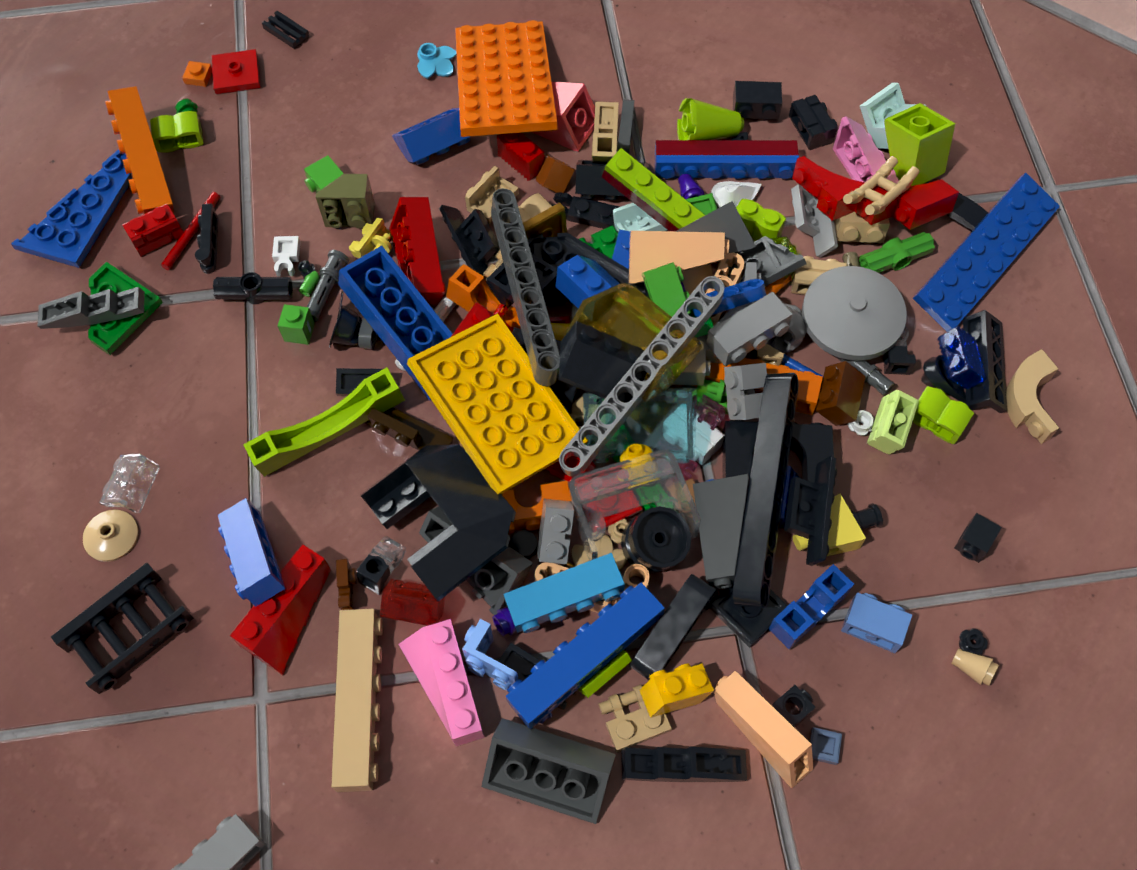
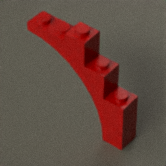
[792,156,959,230]

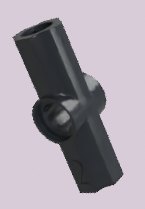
[213,272,293,304]

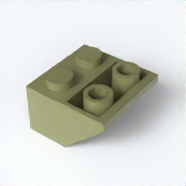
[316,174,375,228]

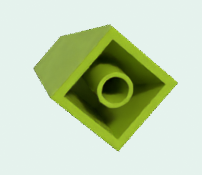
[884,103,956,186]

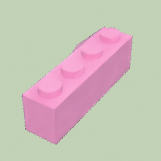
[833,116,899,184]
[399,619,484,747]

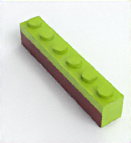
[602,148,721,268]

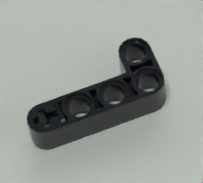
[630,574,719,680]

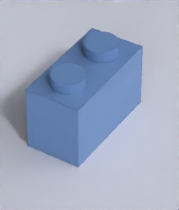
[841,592,912,653]

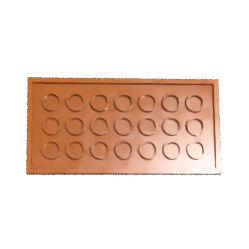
[455,20,557,137]

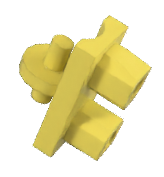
[349,218,392,258]

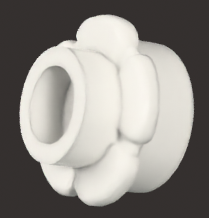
[848,410,874,436]

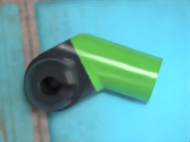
[298,260,320,297]

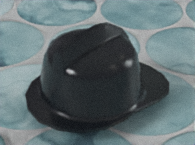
[329,291,362,348]

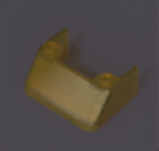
[566,283,702,402]

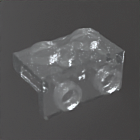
[99,454,160,513]

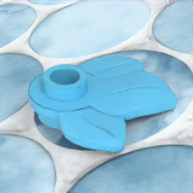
[417,43,457,79]

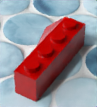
[230,544,331,676]

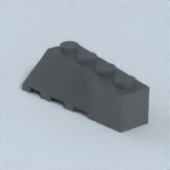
[419,506,533,615]

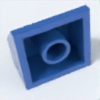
[556,255,628,319]

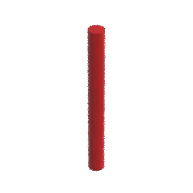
[161,192,221,270]

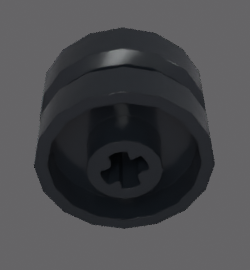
[621,506,691,574]

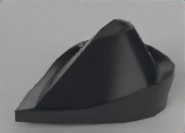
[921,355,966,404]

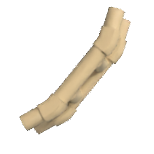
[843,156,920,215]

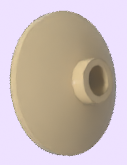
[83,510,139,562]

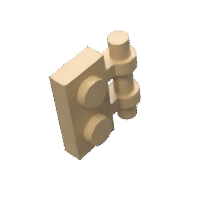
[598,684,672,753]

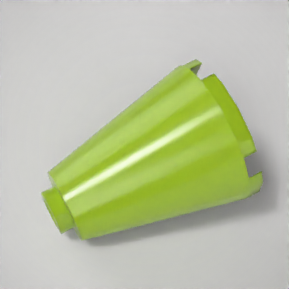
[677,98,744,140]

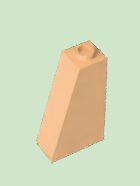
[629,231,729,285]
[714,671,813,788]

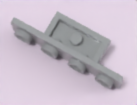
[791,184,838,258]

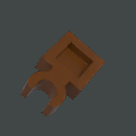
[336,559,357,610]

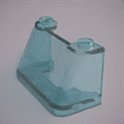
[583,388,697,463]

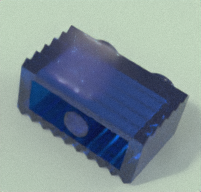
[937,326,986,389]

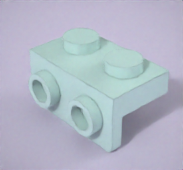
[613,203,667,233]

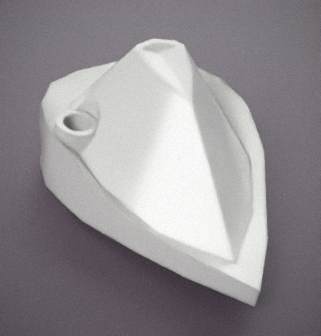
[711,181,762,209]

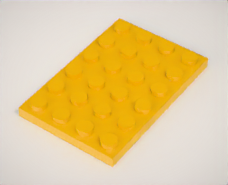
[407,314,588,495]

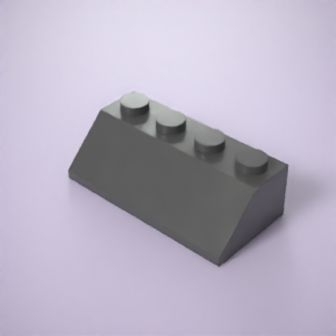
[481,718,616,824]

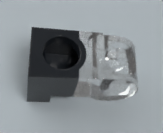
[883,326,916,375]
[356,536,406,595]

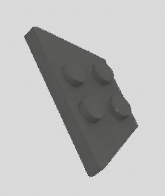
[724,236,807,288]

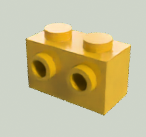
[639,663,714,718]

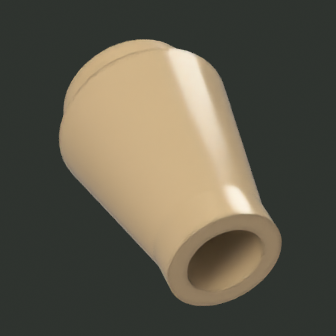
[951,649,999,686]

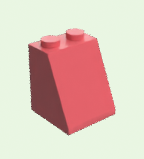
[532,82,595,151]

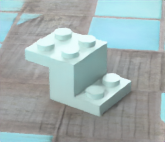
[860,83,926,149]

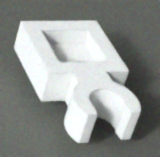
[272,236,300,277]

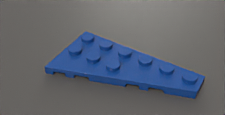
[11,149,132,268]

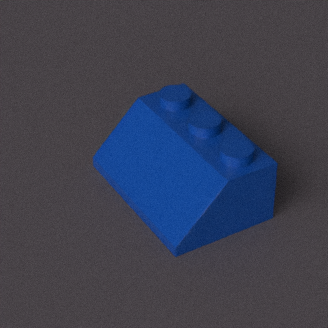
[392,108,471,165]

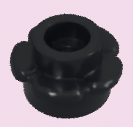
[959,628,988,655]

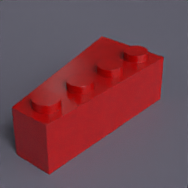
[389,197,446,307]

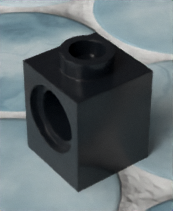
[954,513,1002,563]
[771,685,816,728]

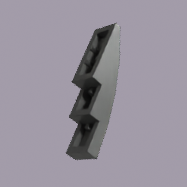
[37,287,145,329]

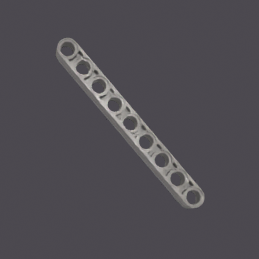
[559,276,725,477]

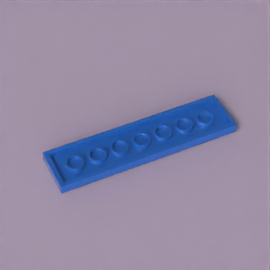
[913,173,1060,333]

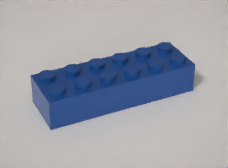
[338,246,452,401]

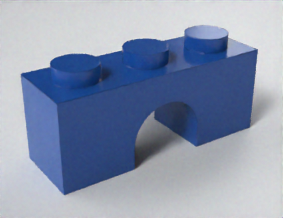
[769,564,854,650]

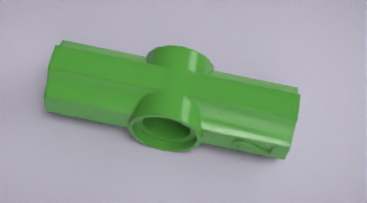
[859,232,935,273]

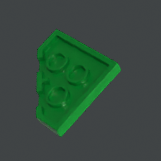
[88,262,163,355]

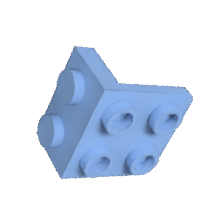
[462,619,518,691]

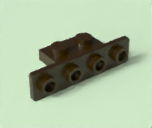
[364,407,453,450]

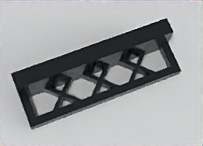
[963,310,1007,413]

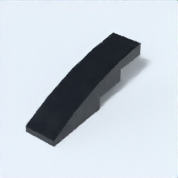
[621,746,747,782]

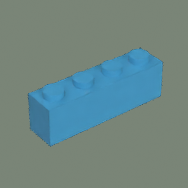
[503,553,625,633]

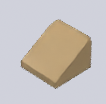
[754,344,784,366]

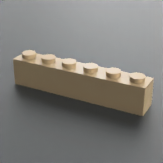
[331,609,383,792]

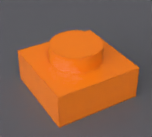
[182,61,212,87]

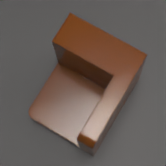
[536,155,575,193]

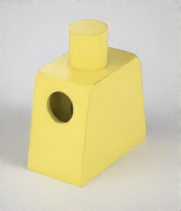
[793,493,866,556]

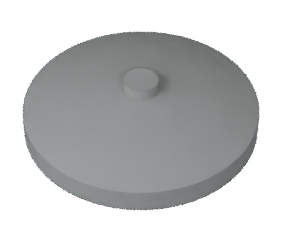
[802,266,907,361]

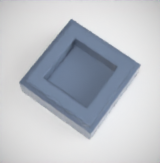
[809,727,842,765]

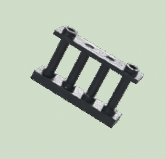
[51,563,194,694]

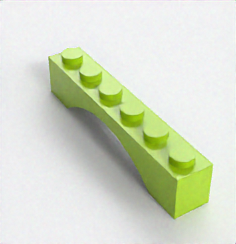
[243,367,405,477]

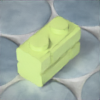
[867,390,919,454]

